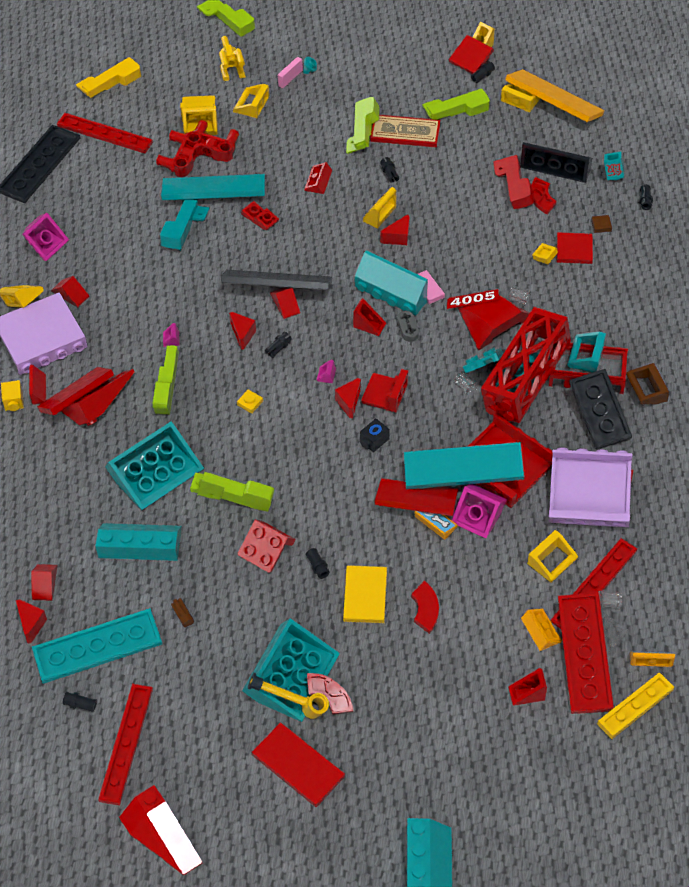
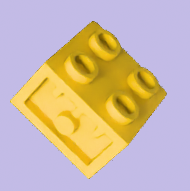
[180,96,215,122]

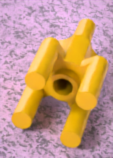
[219,36,246,81]

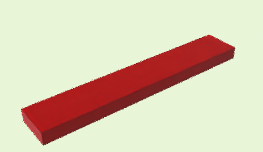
[57,113,153,154]
[551,538,638,629]
[98,684,153,806]

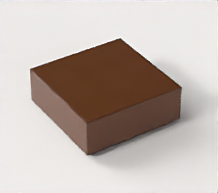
[591,215,612,233]

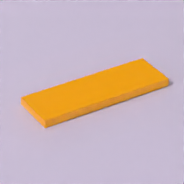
[505,69,605,122]

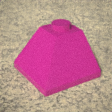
[22,213,69,261]

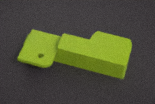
[197,0,255,37]
[422,89,490,120]
[346,97,379,154]
[153,345,179,415]
[197,472,274,512]

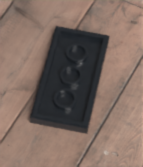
[569,369,632,449]

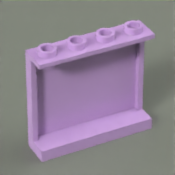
[0,293,87,375]
[549,448,632,527]

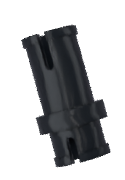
[471,61,495,83]
[380,157,400,183]
[639,184,653,210]
[265,331,292,358]
[305,548,330,579]
[63,691,97,713]

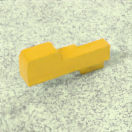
[76,57,141,98]

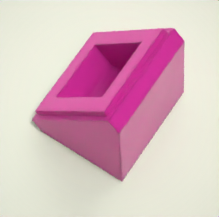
[163,323,180,347]
[317,359,336,383]

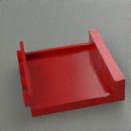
[467,414,553,508]

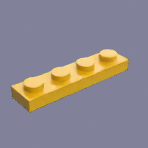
[597,672,674,739]

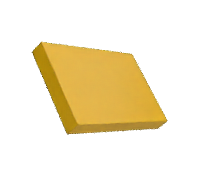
[343,566,387,623]

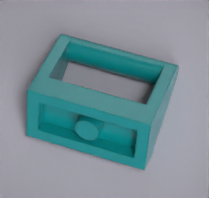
[567,332,606,373]

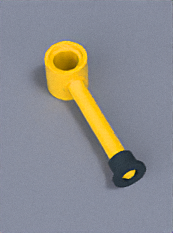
[248,673,329,719]

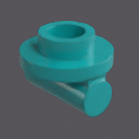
[303,56,317,74]

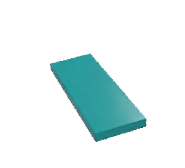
[161,174,265,200]
[404,442,524,489]
[32,608,163,684]

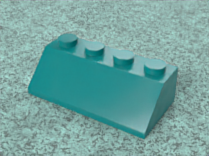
[355,250,428,316]
[95,523,182,561]
[407,818,452,887]

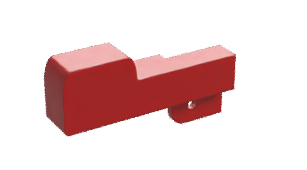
[493,155,534,209]

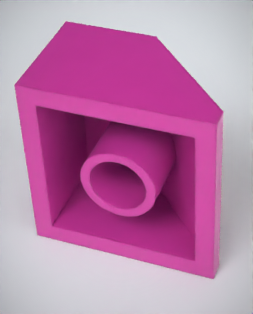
[452,484,507,538]

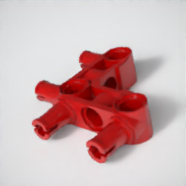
[156,120,239,177]

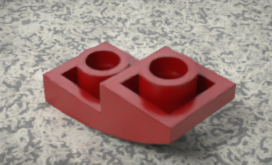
[241,201,279,230]

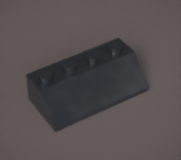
[520,142,593,183]

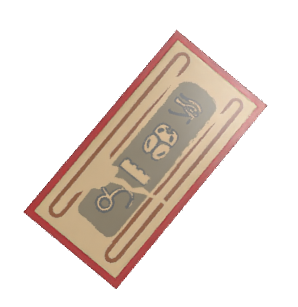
[370,115,440,148]

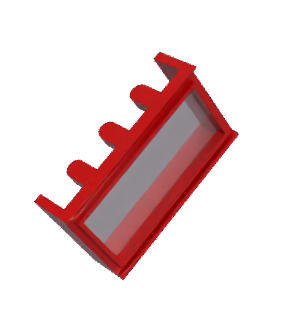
[549,343,628,394]

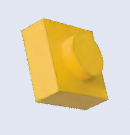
[532,243,558,264]
[237,390,263,413]

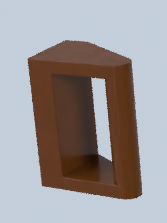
[626,363,669,404]

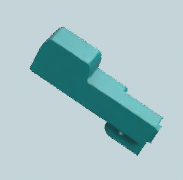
[160,199,209,250]

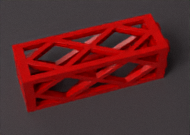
[481,307,571,423]

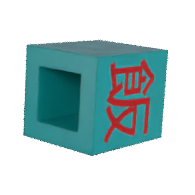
[604,151,625,180]

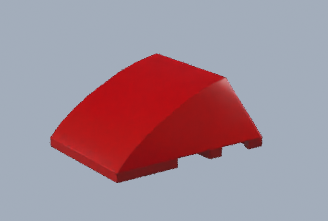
[458,290,530,351]

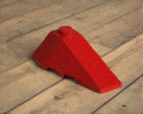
[61,369,135,426]
[119,785,203,875]

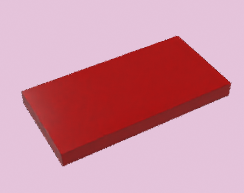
[37,367,114,415]
[375,478,458,516]
[252,722,345,808]

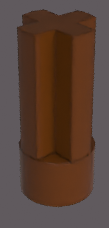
[171,598,194,627]

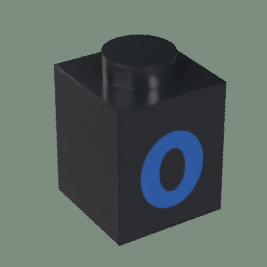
[360,418,390,453]

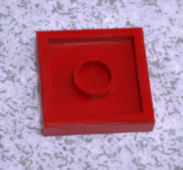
[448,35,494,74]
[557,232,593,264]

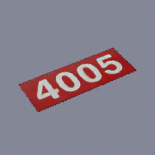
[447,289,499,309]

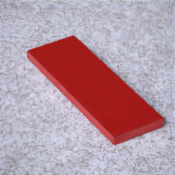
[558,592,614,714]

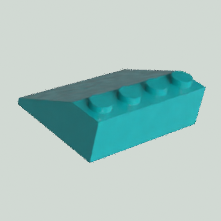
[105,421,204,511]
[242,618,340,722]

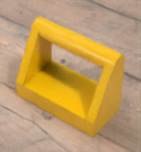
[501,83,540,112]
[233,84,269,118]
[182,106,218,135]
[363,187,396,229]
[0,285,43,308]
[527,530,578,583]

